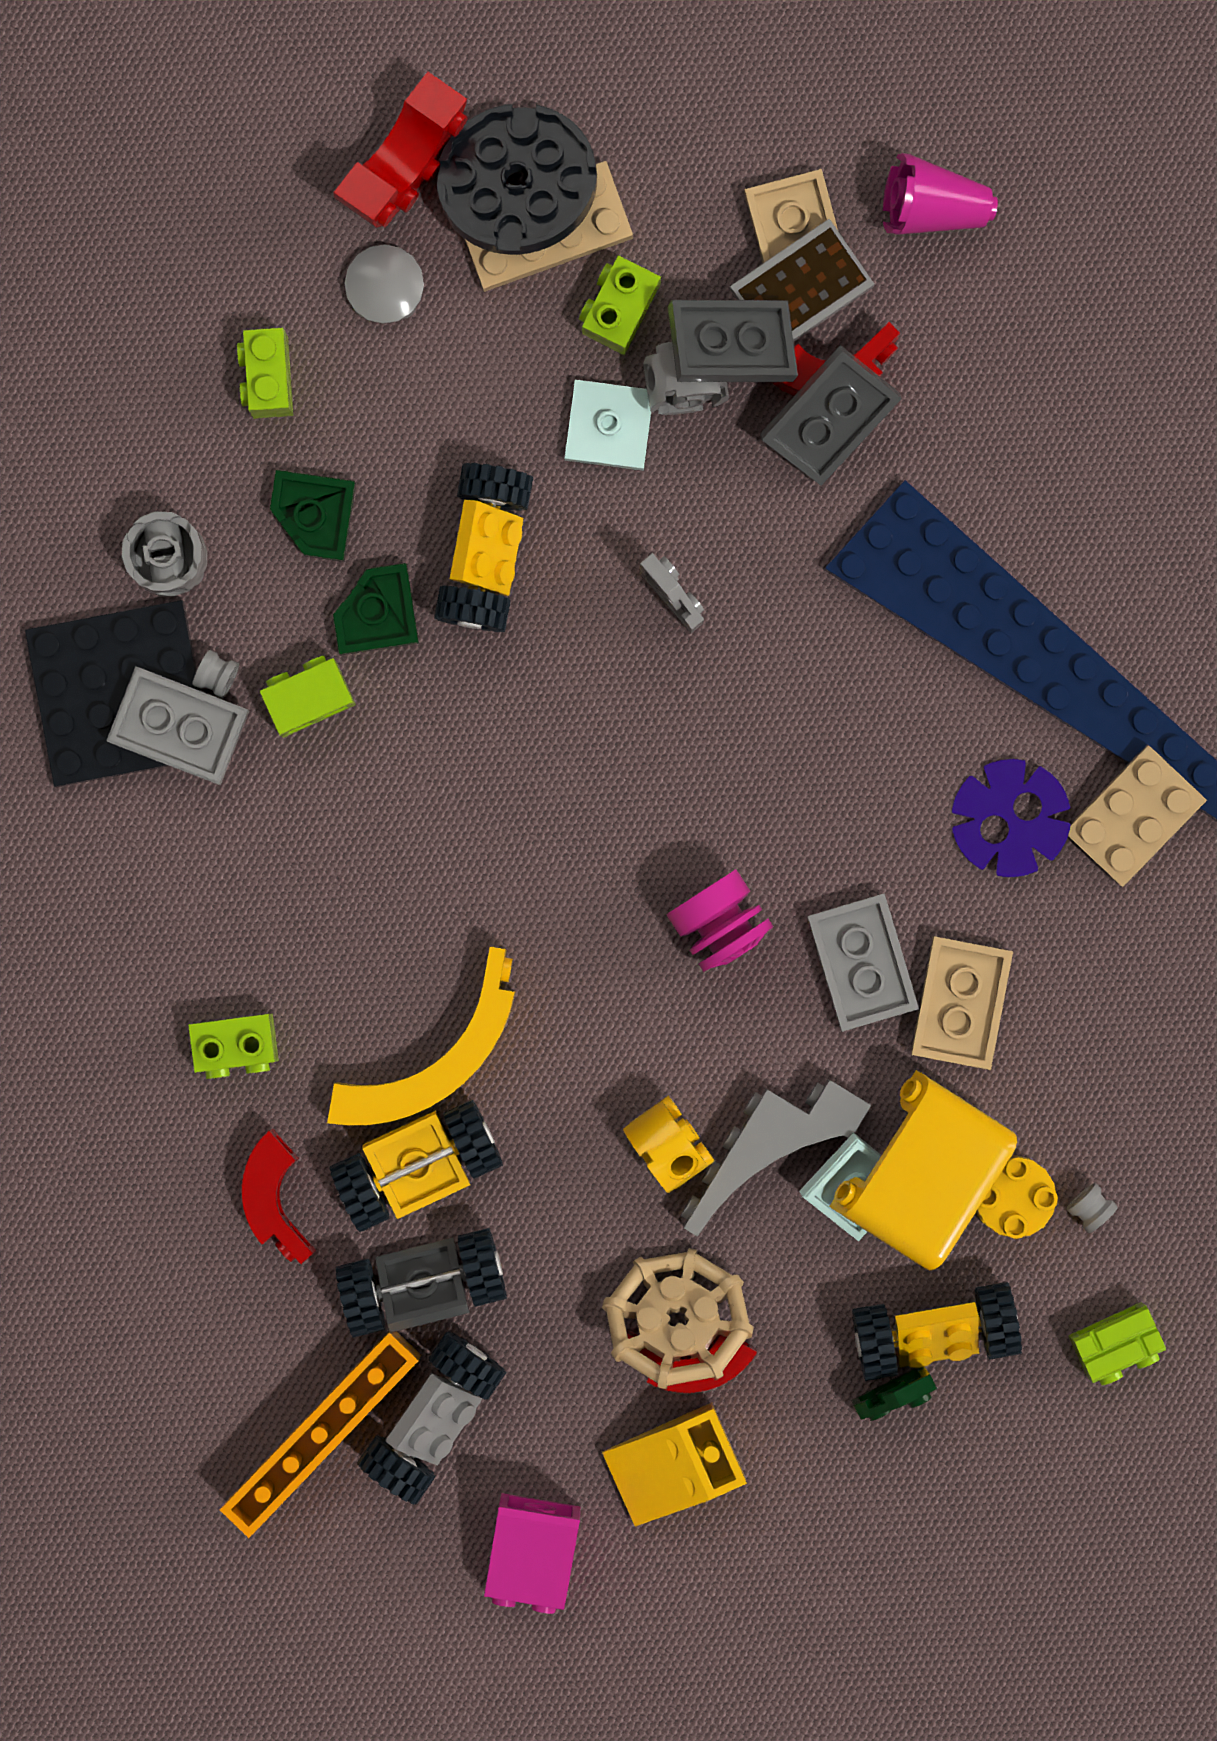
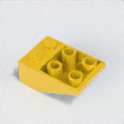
[602,1402,747,1527]

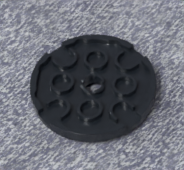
[437,104,597,255]

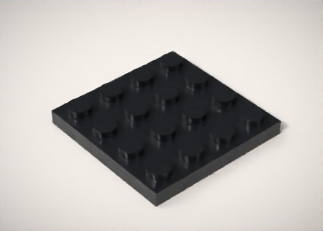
[25,600,201,788]

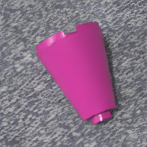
[883,153,998,235]

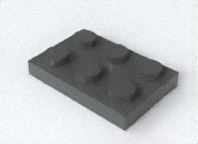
[668,300,798,382]
[760,345,902,486]

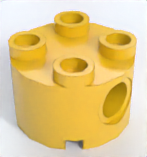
[623,1095,715,1193]
[976,1155,1058,1239]

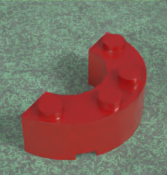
[333,72,468,228]

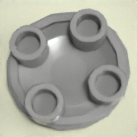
[344,244,424,324]

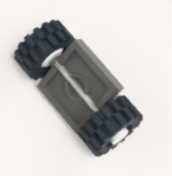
[335,1228,507,1338]

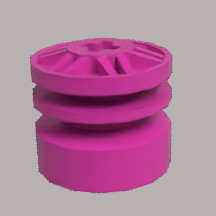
[666,869,774,972]

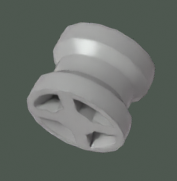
[193,650,240,699]
[1066,1183,1118,1233]

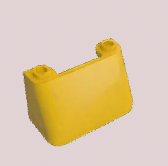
[829,1070,1017,1270]

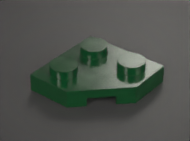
[270,470,356,562]
[333,563,419,656]
[851,1367,937,1421]

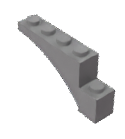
[681,1079,871,1237]

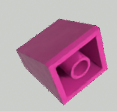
[484,1493,581,1614]

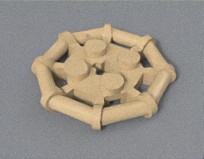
[602,1248,754,1389]

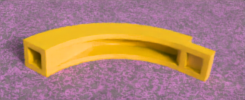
[327,947,515,1126]

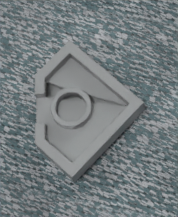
[640,553,704,633]

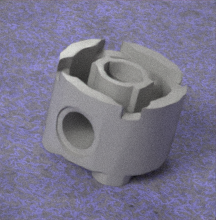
[643,342,729,415]
[122,511,208,597]

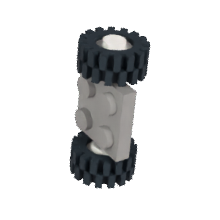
[357,1331,507,1504]

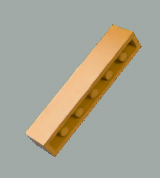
[220,1330,421,1538]

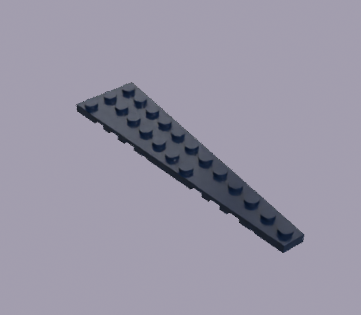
[824,480,1217,821]

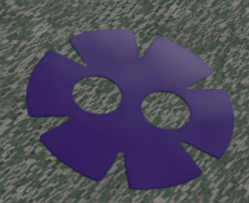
[952,759,1071,877]

